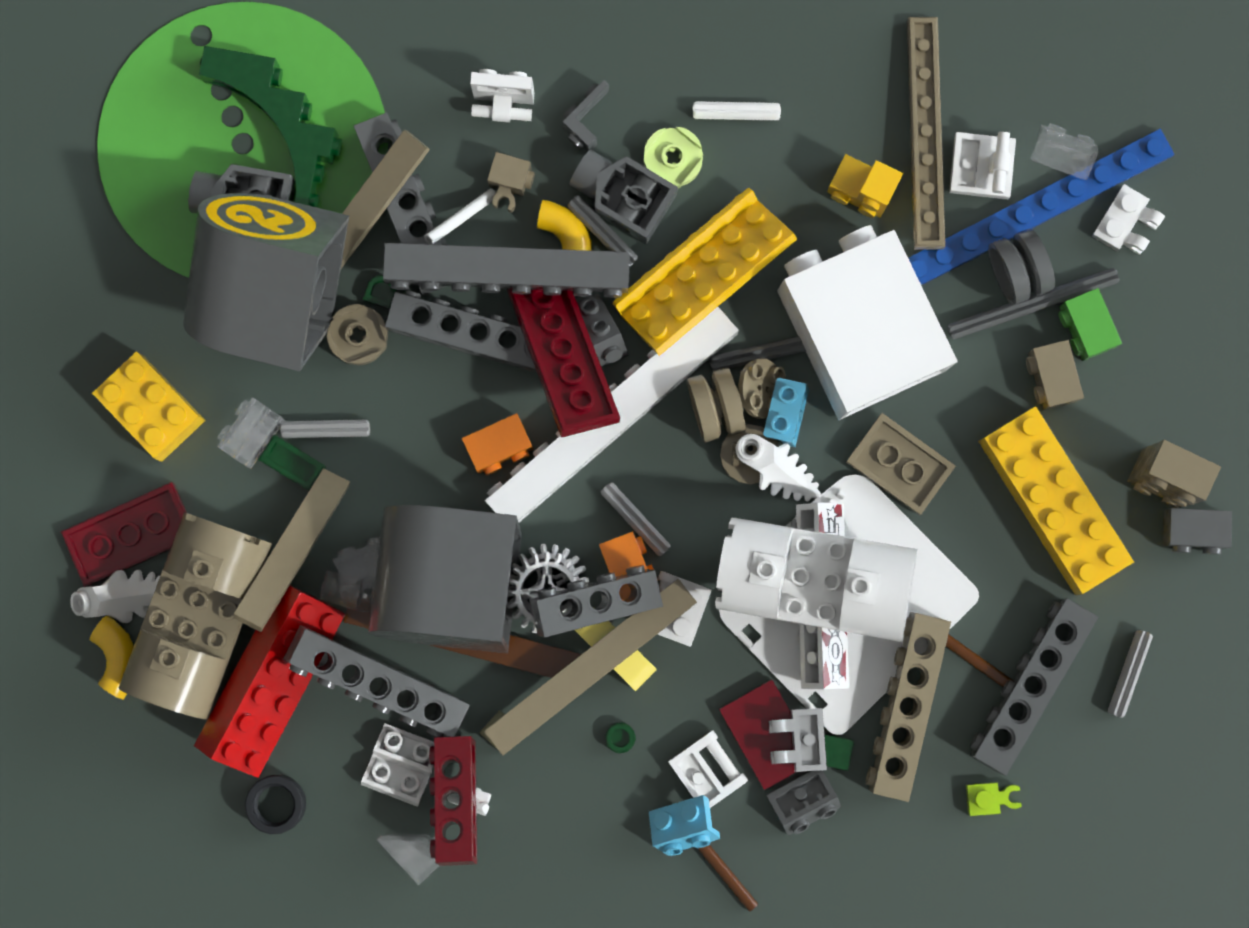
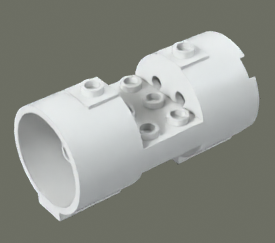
[715,517,918,642]

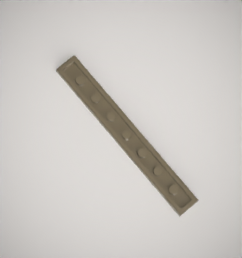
[907,17,945,250]
[484,579,697,755]

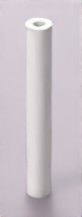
[424,188,496,245]

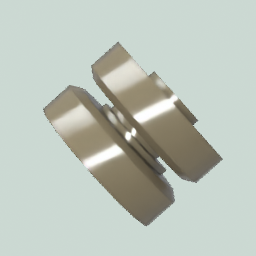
[687,367,746,443]

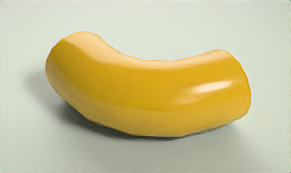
[537,200,592,251]
[89,616,134,700]

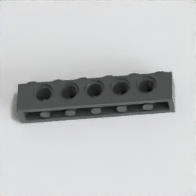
[354,112,447,296]
[385,290,537,373]
[969,598,1099,776]
[284,625,470,737]

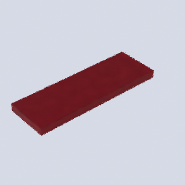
[507,289,621,438]

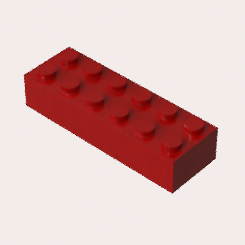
[194,585,345,778]

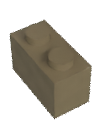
[1026,340,1084,410]

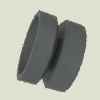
[988,228,1055,306]

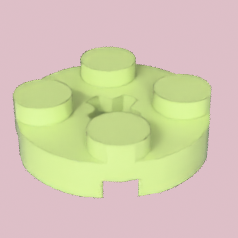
[644,127,703,188]

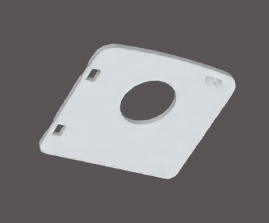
[719,474,979,735]

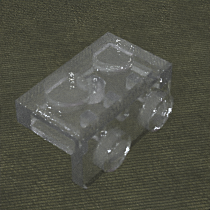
[1031,124,1099,180]

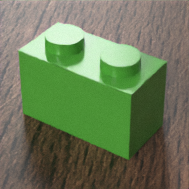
[1058,288,1122,361]

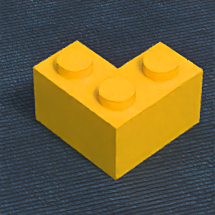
[827,154,903,218]

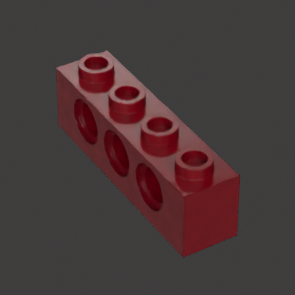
[429,736,477,866]

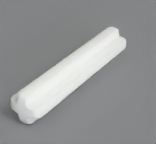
[693,101,781,120]

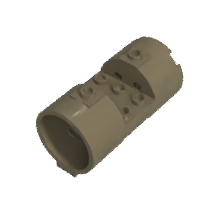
[118,512,272,719]

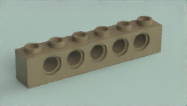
[866,612,951,802]

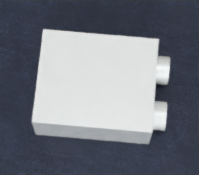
[777,225,958,420]

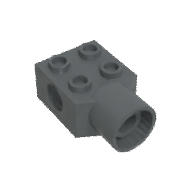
[569,149,678,245]
[188,164,296,214]

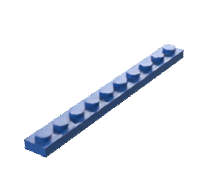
[908,128,1175,286]

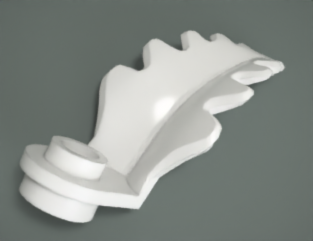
[736,434,821,502]
[70,570,161,623]

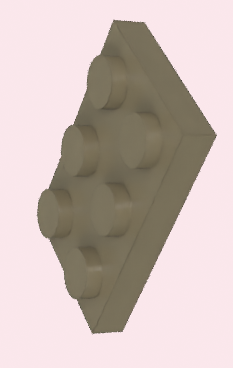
[846,413,956,516]

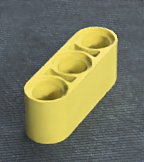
[575,607,657,691]

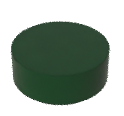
[605,722,636,753]

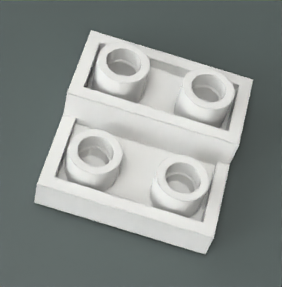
[361,723,434,807]

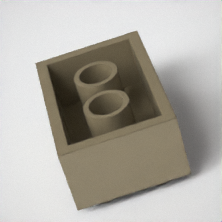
[1128,439,1221,508]

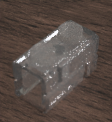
[217,397,285,469]

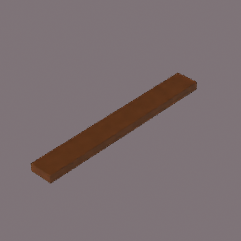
[344,593,582,678]

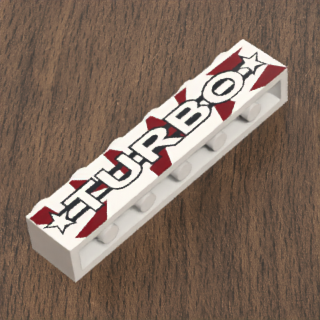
[796,503,849,689]

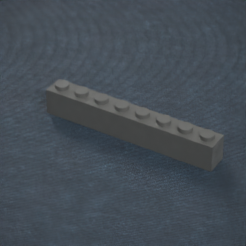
[383,243,630,298]

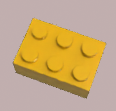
[92,351,206,462]

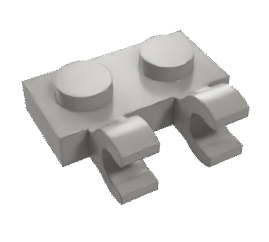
[768,708,827,772]

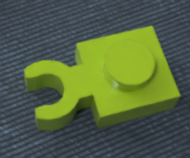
[966,782,1022,816]

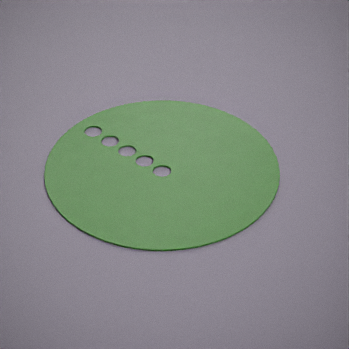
[97,2,388,278]

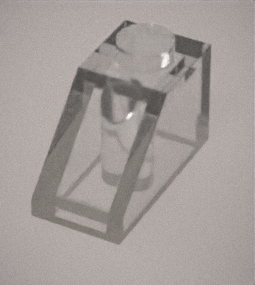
[377,833,439,885]

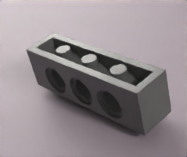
[529,565,663,637]

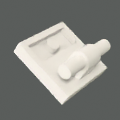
[470,69,535,123]
[949,132,1016,200]

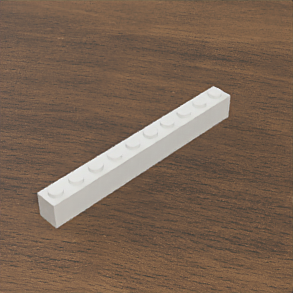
[485,307,739,522]

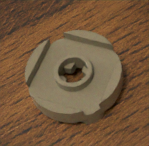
[327,304,388,366]

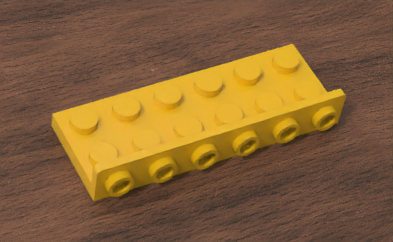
[613,188,797,356]

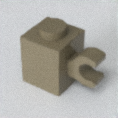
[487,152,535,213]

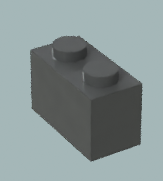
[1163,508,1232,555]

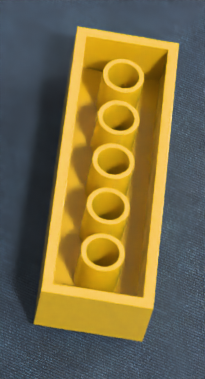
[978,406,1134,595]

